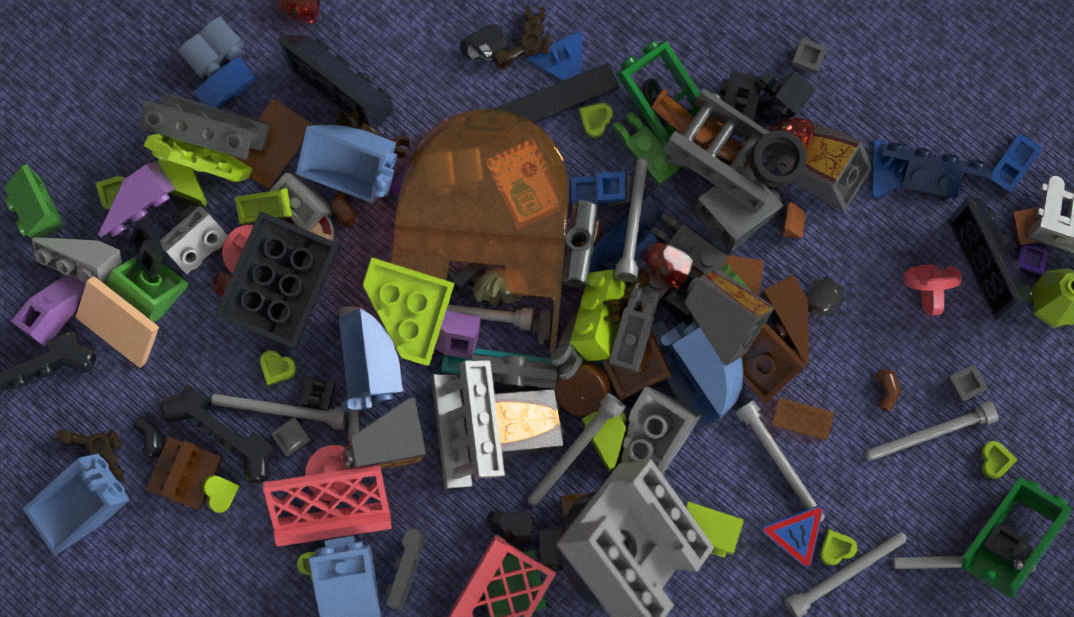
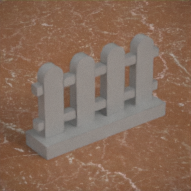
[1028,176,1074,253]

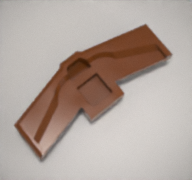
[651,89,750,169]

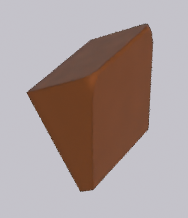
[781,202,805,239]
[1013,206,1041,245]

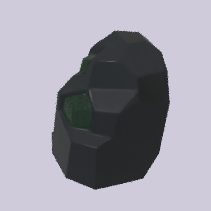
[460,23,509,61]
[487,511,533,544]

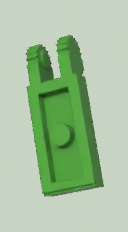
[612,111,681,186]

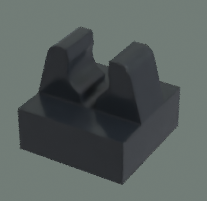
[300,376,336,411]

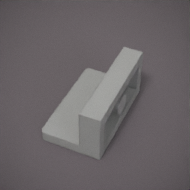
[270,173,333,231]

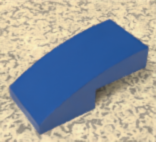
[193,57,256,108]
[989,133,1043,194]
[571,171,626,205]

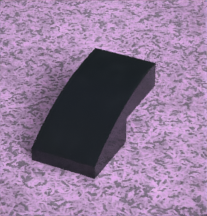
[130,218,163,280]

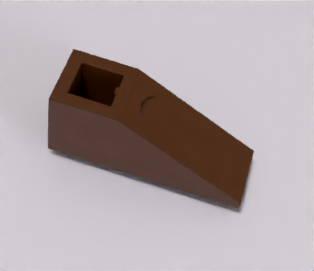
[761,274,809,367]

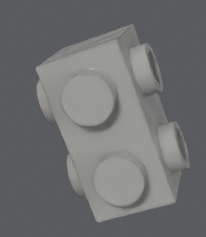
[160,206,229,274]

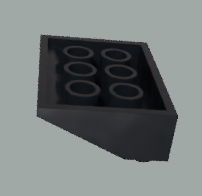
[278,35,393,130]
[947,196,1033,321]
[214,211,340,351]

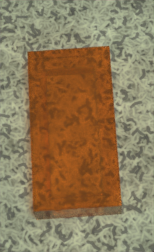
[771,397,835,441]

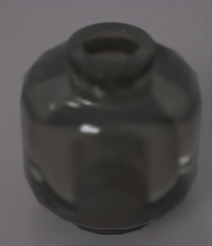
[805,276,845,319]

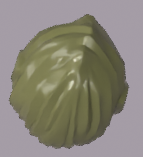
[473,268,530,306]

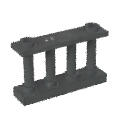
[663,88,794,213]
[139,93,271,159]

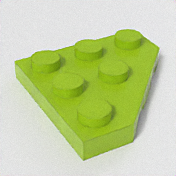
[144,134,253,182]
[362,257,454,366]

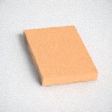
[75,276,159,368]

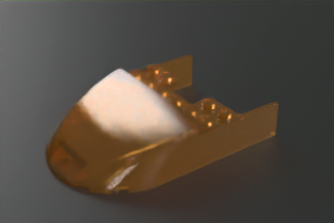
[384,109,570,359]

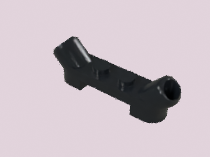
[0,332,96,397]
[161,384,278,483]

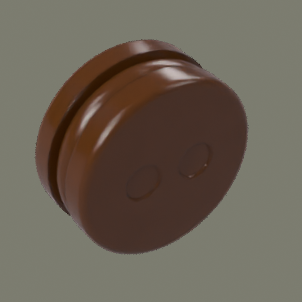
[555,360,611,417]

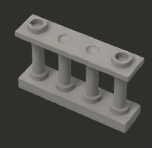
[431,361,505,489]

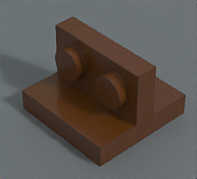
[742,324,806,405]
[602,329,673,401]
[146,436,223,511]

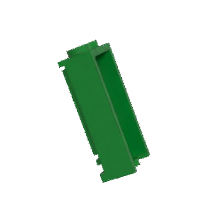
[615,40,700,147]
[961,477,1071,600]

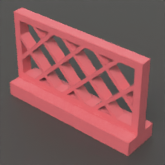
[263,465,392,547]
[447,534,556,617]

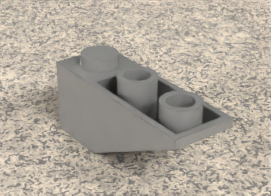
[32,237,122,285]

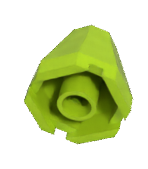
[1031,268,1074,328]

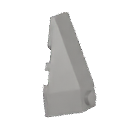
[621,387,702,475]

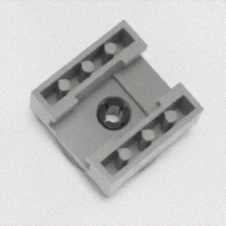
[557,459,714,617]

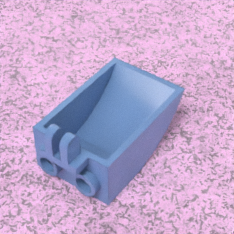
[296,125,397,204]
[338,308,403,412]
[661,320,744,417]
[23,453,130,555]
[309,535,382,617]

